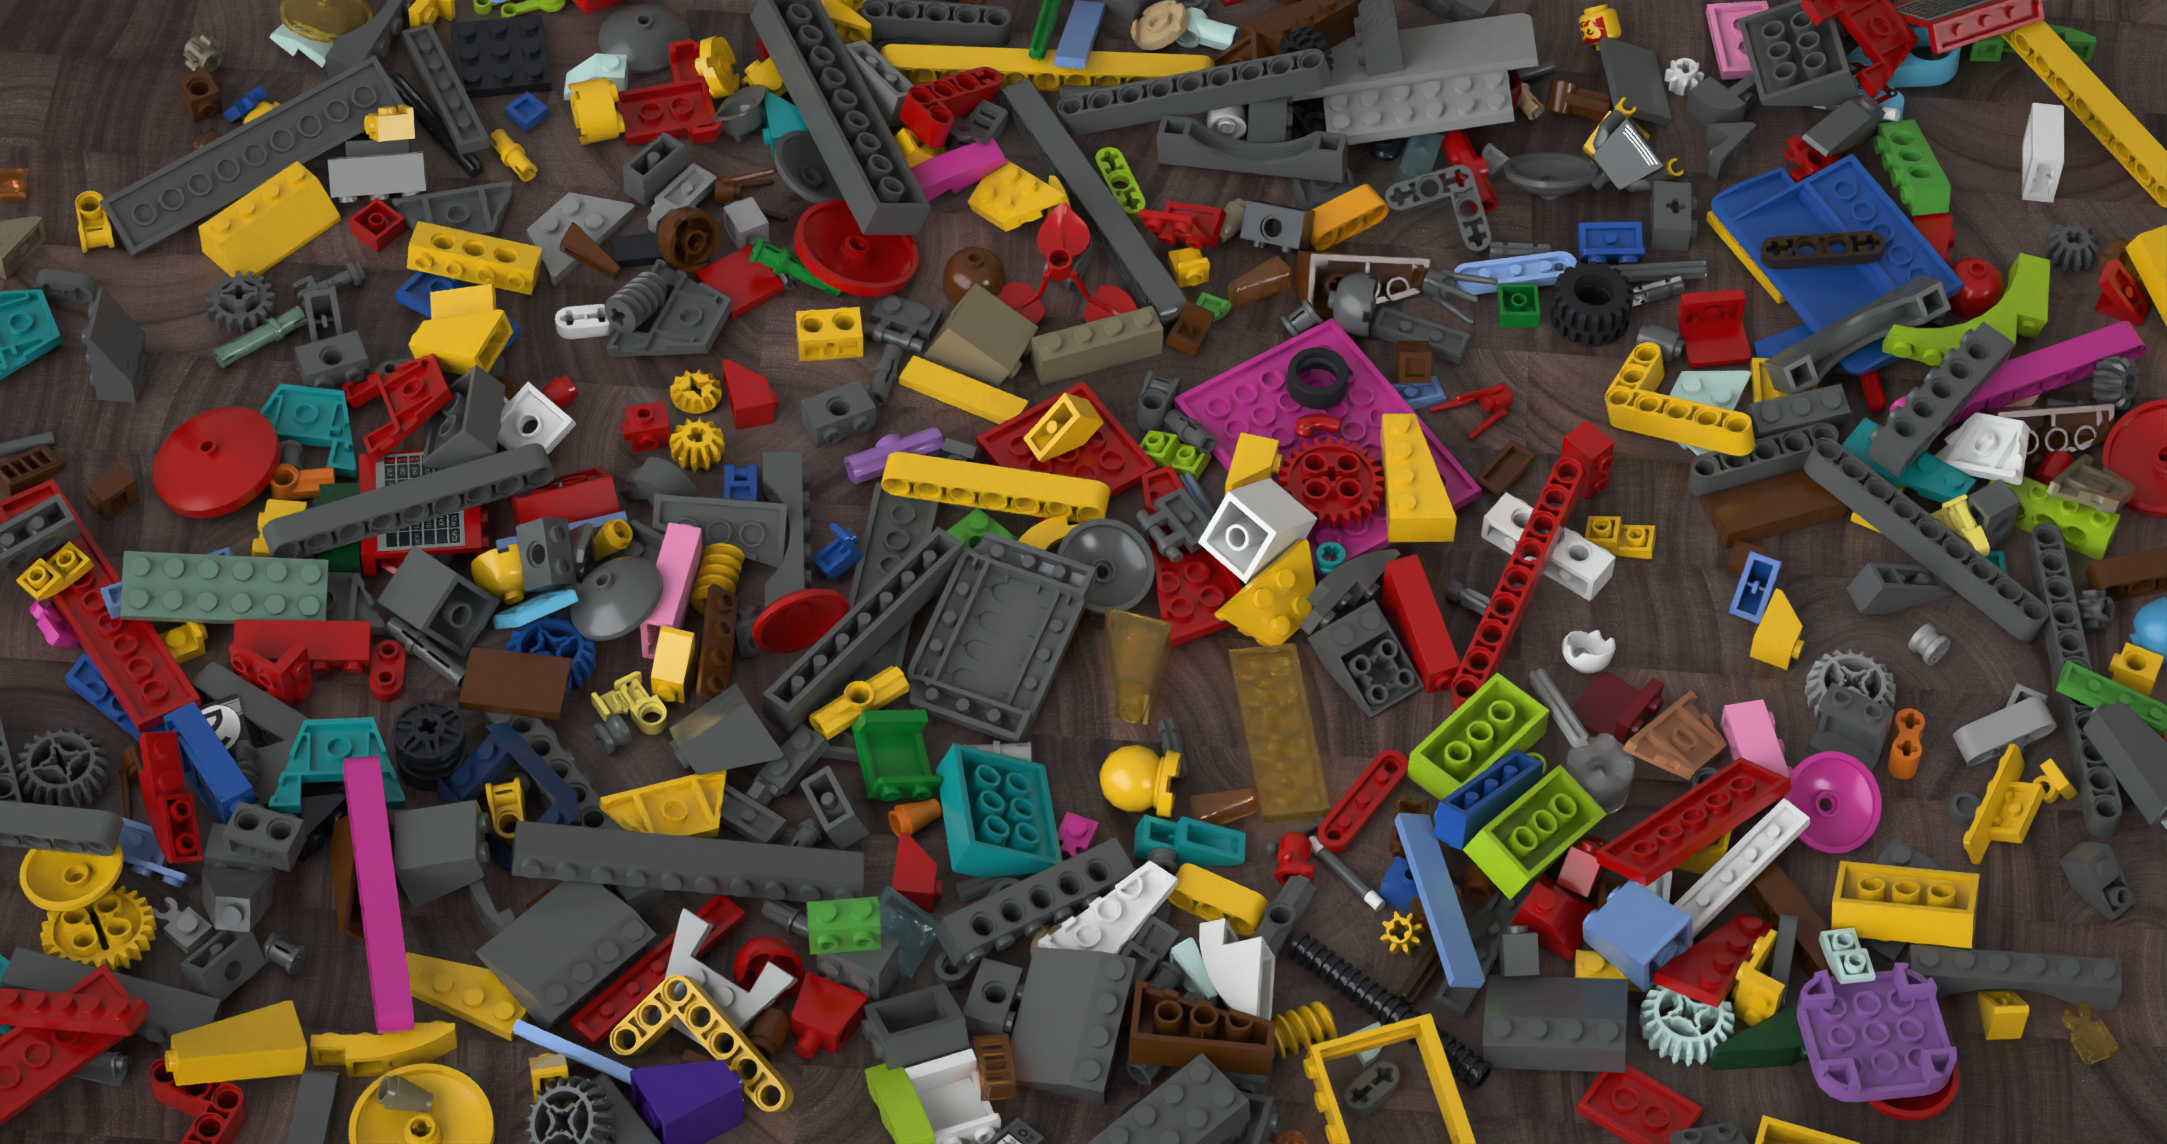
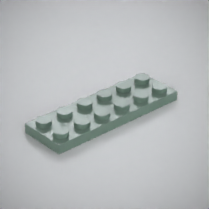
[120,551,328,624]

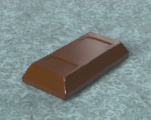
[1474,439,1538,498]

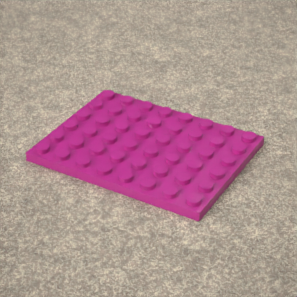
[1173,318,1482,582]

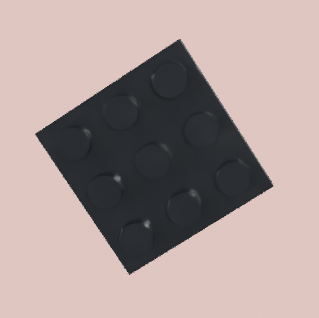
[450,14,552,99]

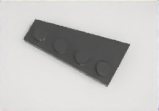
[652,494,788,568]

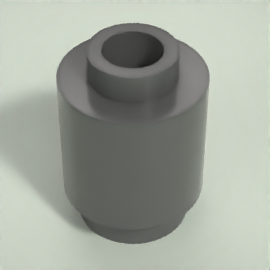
[1635,323,1685,363]

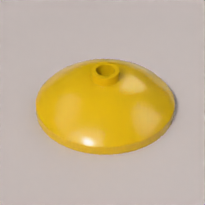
[19,842,124,911]

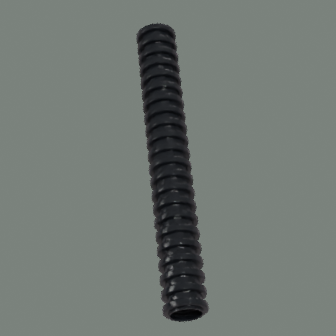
[1288,931,1492,1089]

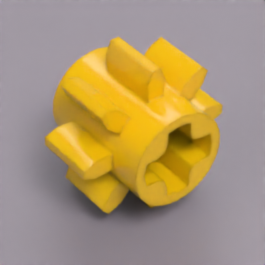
[1380,911,1425,956]

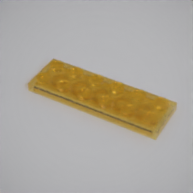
[1229,643,1330,823]

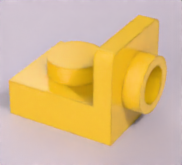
[408,0,456,28]
[1168,247,1210,288]
[159,622,208,665]

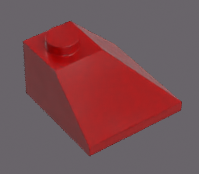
[1511,873,1597,963]

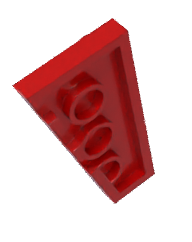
[1653,913,1774,1008]

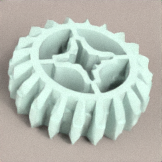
[1639,985,1735,1067]

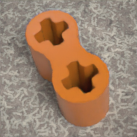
[1887,708,1925,779]

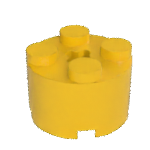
[568,76,625,145]

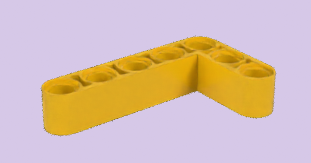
[1605,342,1756,456]
[610,974,794,1112]

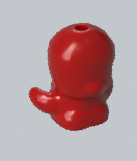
[1274,831,1316,886]

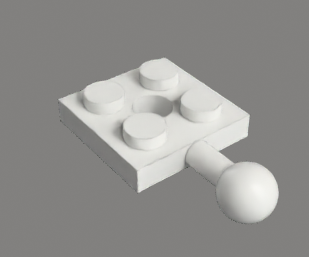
[497,382,576,455]

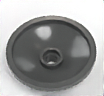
[598,2,691,75]
[774,130,845,204]
[1504,152,1598,200]
[1057,518,1155,615]
[570,556,663,641]

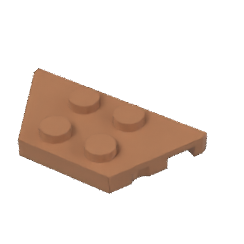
[1623,690,1727,780]

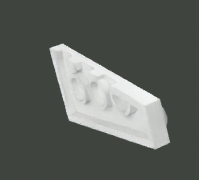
[1038,861,1178,955]

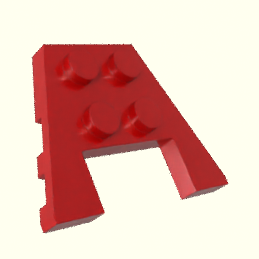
[1800,0,1919,98]
[342,353,454,463]

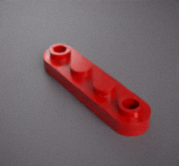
[1317,750,1408,854]

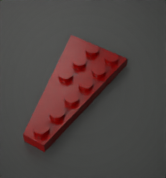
[1141,465,1243,650]

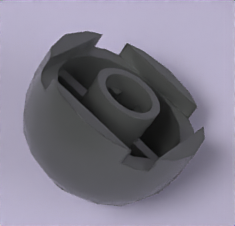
[1327,272,1379,338]

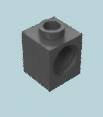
[1498,925,1540,976]

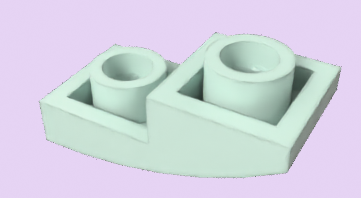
[269,20,335,68]
[1818,928,1876,984]

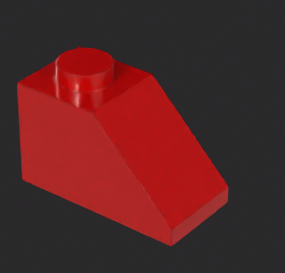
[722,359,779,430]
[892,832,943,913]

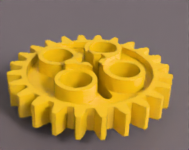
[40,885,157,973]

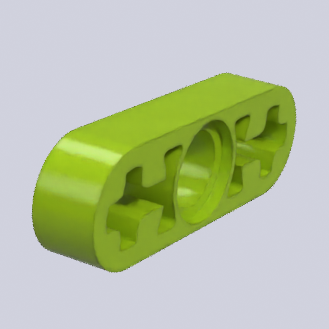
[1095,147,1146,223]

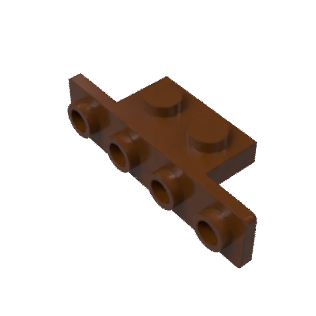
[694,584,739,702]

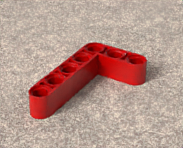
[149,1058,247,1144]

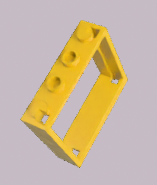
[1303,1013,1476,1144]

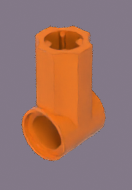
[270,464,336,501]

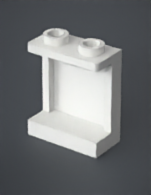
[905,1048,1001,1144]

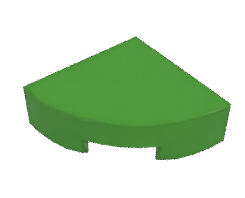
[1196,292,1231,322]

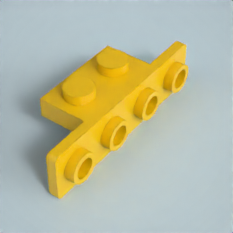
[1963,743,2045,865]

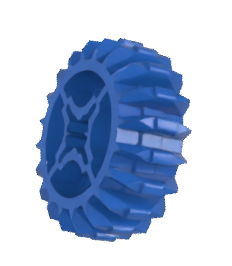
[506,613,596,696]

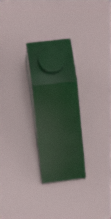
[1709,1002,1809,1071]

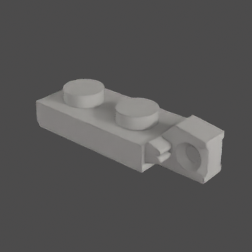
[647,163,719,233]

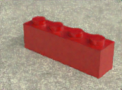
[234,620,374,674]

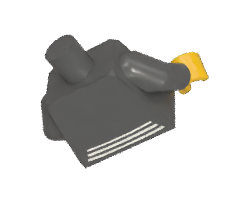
[1591,97,1684,192]

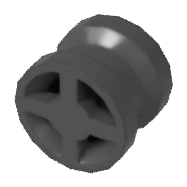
[591,713,632,756]

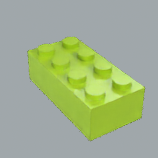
[1407,672,1550,801]
[1463,764,1607,900]

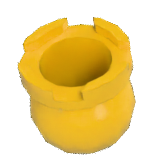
[1100,745,1181,818]

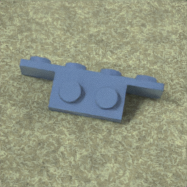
[118,816,196,888]

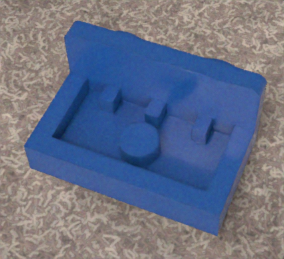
[1577,222,1646,265]

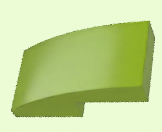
[1139,430,1212,480]

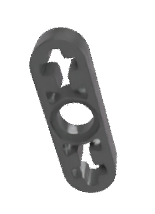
[1771,913,1799,1012]

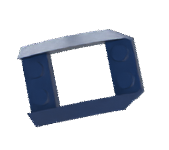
[437,722,582,871]

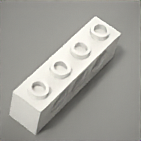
[1481,492,1616,601]

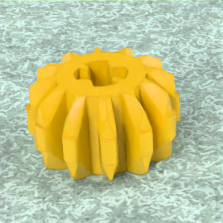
[669,417,725,473]

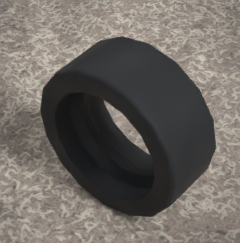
[1287,347,1349,409]

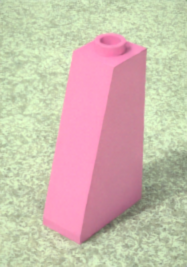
[640,523,703,659]

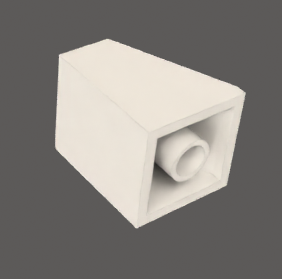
[1198,478,1318,584]

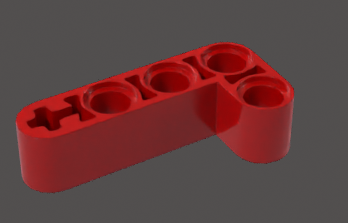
[899,66,1003,148]

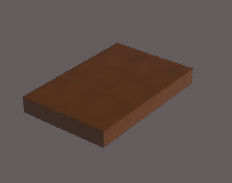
[458,647,572,720]

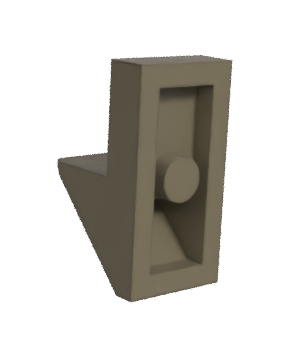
[0,216,46,280]

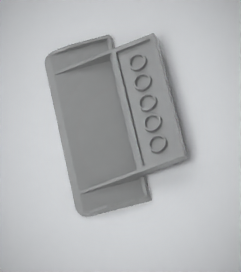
[1293,13,1539,145]

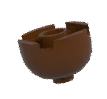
[657,206,722,272]
[943,247,1006,305]

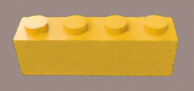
[198,161,341,279]
[1831,861,1980,949]

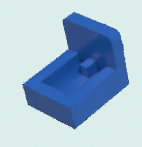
[811,522,863,582]

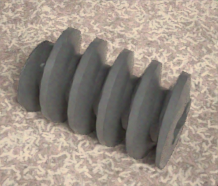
[605,271,667,334]

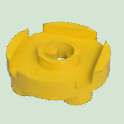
[695,35,740,99]

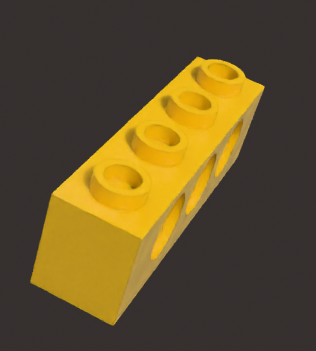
[407,221,542,295]

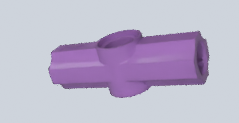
[844,427,945,484]

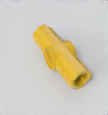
[809,666,909,740]

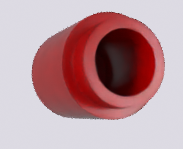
[2032,450,2074,486]

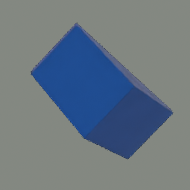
[1729,550,1782,624]

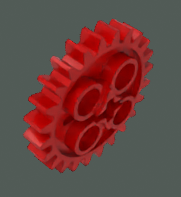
[1278,437,1385,531]

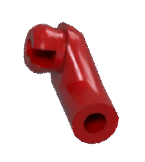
[1294,413,1342,439]

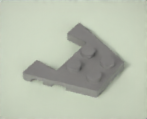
[656,908,798,1048]

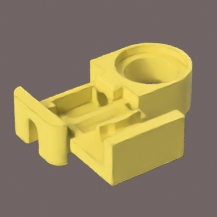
[1930,494,1990,557]
[591,671,668,735]

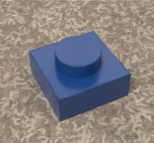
[505,91,549,132]

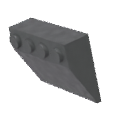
[1738,0,1859,106]
[475,881,656,1031]
[1001,947,1137,1104]
[1483,975,1628,1073]

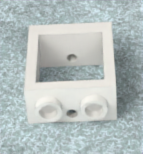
[2022,103,2064,203]

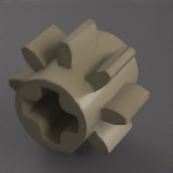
[183,34,223,72]

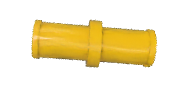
[489,129,538,182]

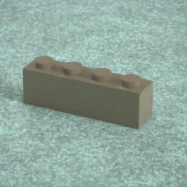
[1031,306,1164,385]

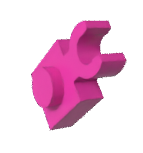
[29,600,80,649]
[1057,812,1099,859]

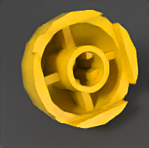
[470,544,528,605]

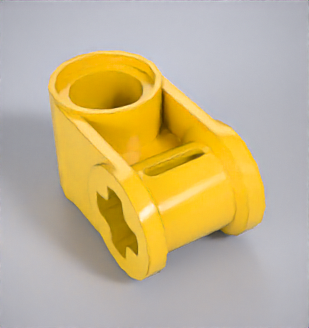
[75,191,114,253]
[485,777,527,847]

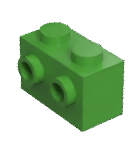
[807,896,881,955]

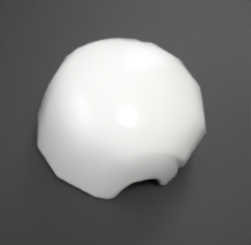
[1562,630,1616,674]

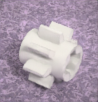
[1664,58,1704,96]

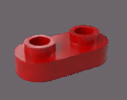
[369,640,407,702]

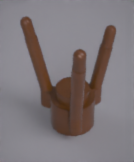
[715,168,788,221]
[119,745,144,820]

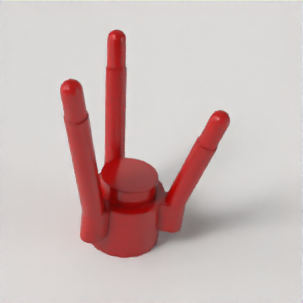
[1429,382,1513,440]

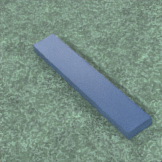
[1394,813,1485,988]

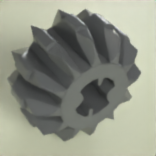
[2045,221,2099,275]
[2091,356,2141,411]

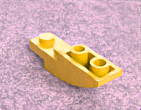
[310,1020,458,1078]

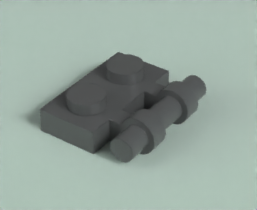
[862,295,942,353]
[1135,487,1210,563]

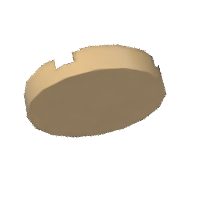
[1130,0,1190,51]

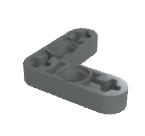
[1385,165,1492,254]

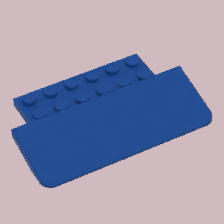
[1711,154,1964,376]

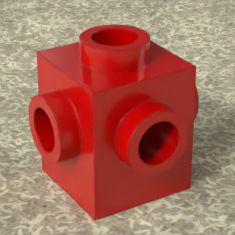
[620,401,671,453]

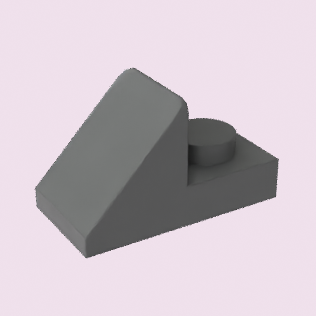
[1705,122,1756,181]

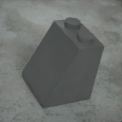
[377,545,501,657]
[669,683,784,775]
[394,800,490,907]

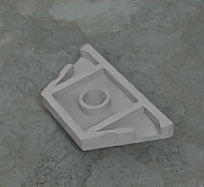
[527,192,636,286]

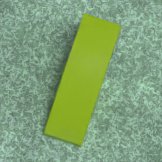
[865,1063,936,1144]

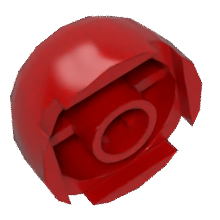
[1948,257,2005,320]
[733,935,805,1006]

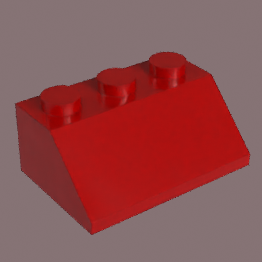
[507,466,620,526]

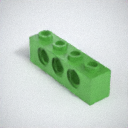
[1873,119,1951,216]

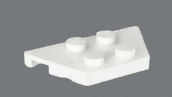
[1928,412,2030,485]

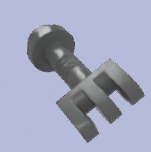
[292,261,366,311]

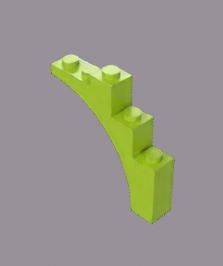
[1882,253,2050,367]

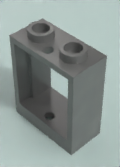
[861,983,970,1070]

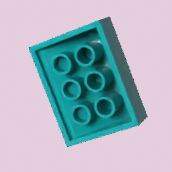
[936,743,1063,878]

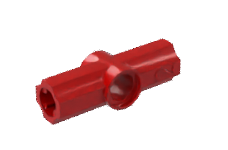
[1440,129,1498,215]

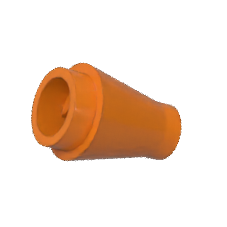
[888,798,942,837]

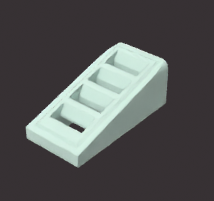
[1169,937,1218,1008]

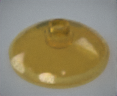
[279,0,372,43]

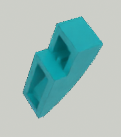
[1133,815,1246,867]

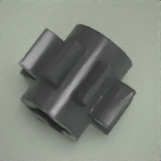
[2077,589,2115,630]

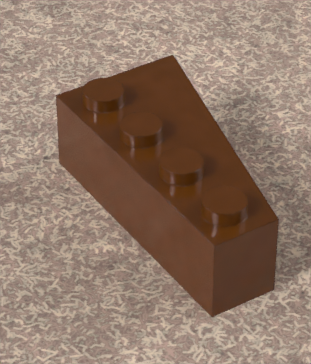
[1240,0,1362,56]

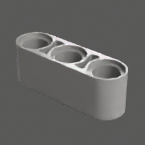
[1953,695,2057,767]

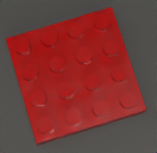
[976,381,1157,522]

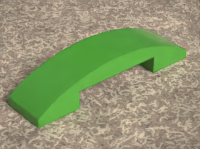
[1969,24,2096,62]

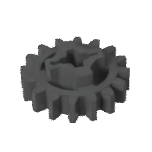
[205,271,276,334]

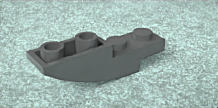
[1299,549,1401,635]

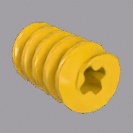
[690,543,745,615]
[1271,1001,1338,1060]

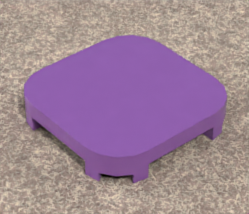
[1796,962,1957,1102]

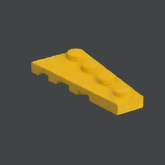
[406,952,530,1042]

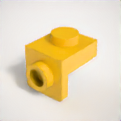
[740,57,788,97]

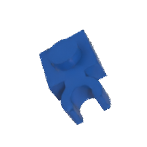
[223,85,268,123]

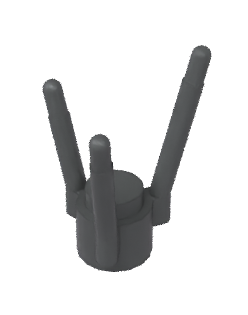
[1422,269,1498,325]

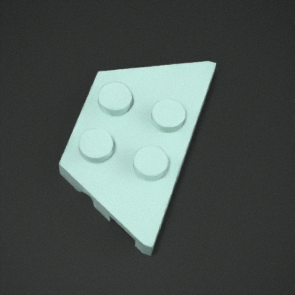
[1669,371,1752,456]

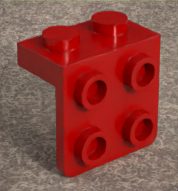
[1138,201,1227,249]
[1676,289,1751,367]
[228,641,314,709]

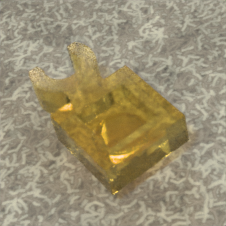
[2062,1002,2119,1066]

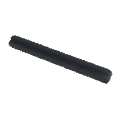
[389,73,484,178]

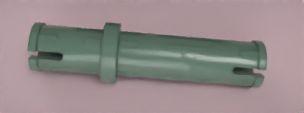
[213,306,307,368]

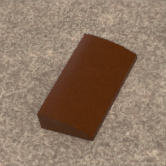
[1700,469,1848,549]

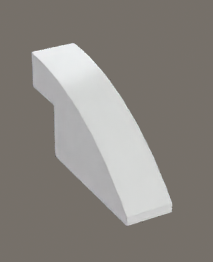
[1199,918,1275,1020]

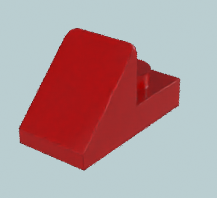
[2095,259,2151,326]

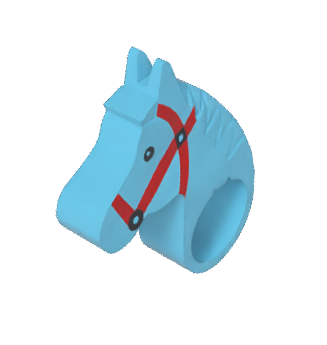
[1847,22,1961,123]

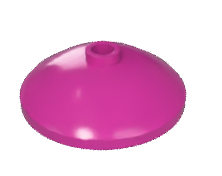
[1783,751,1882,854]

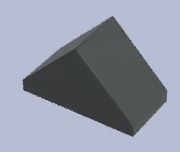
[303,287,343,343]

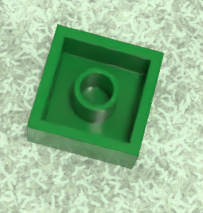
[1496,284,1540,327]

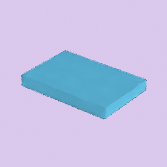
[491,589,579,629]

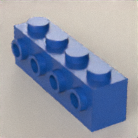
[1433,749,1544,851]

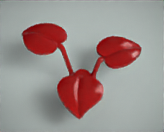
[996,202,1138,325]

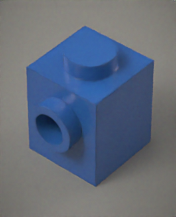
[1380,856,1422,917]

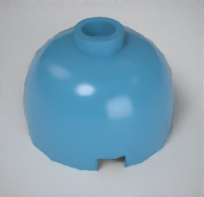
[2129,596,2167,665]

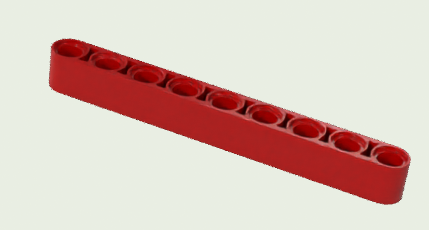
[1451,457,1583,711]

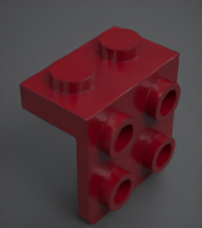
[1571,672,1664,751]

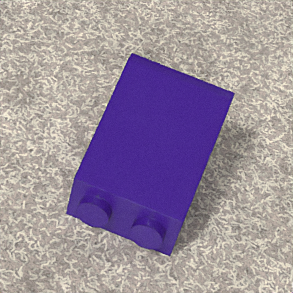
[630,1060,745,1144]

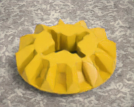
[670,368,722,414]

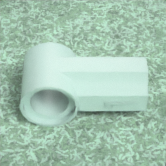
[1175,7,1239,51]

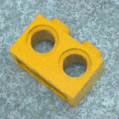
[796,307,863,362]

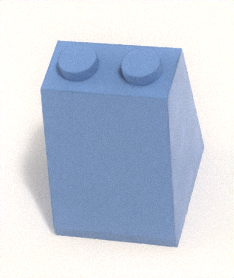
[1582,879,1693,993]

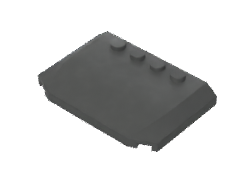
[908,531,1097,743]

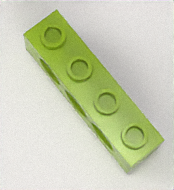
[1988,476,2120,560]

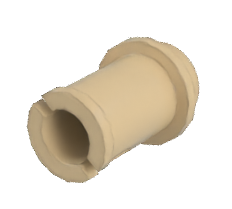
[1519,81,1545,120]

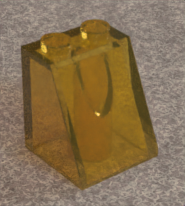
[1103,607,1172,725]

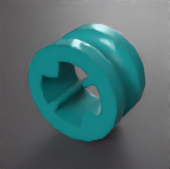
[1315,542,1346,575]

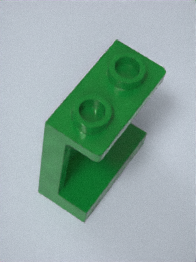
[852,709,942,802]

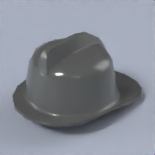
[711,84,767,143]

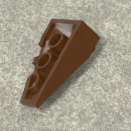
[1296,251,1430,318]
[1980,403,2114,475]

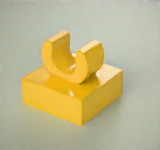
[2033,758,2078,804]

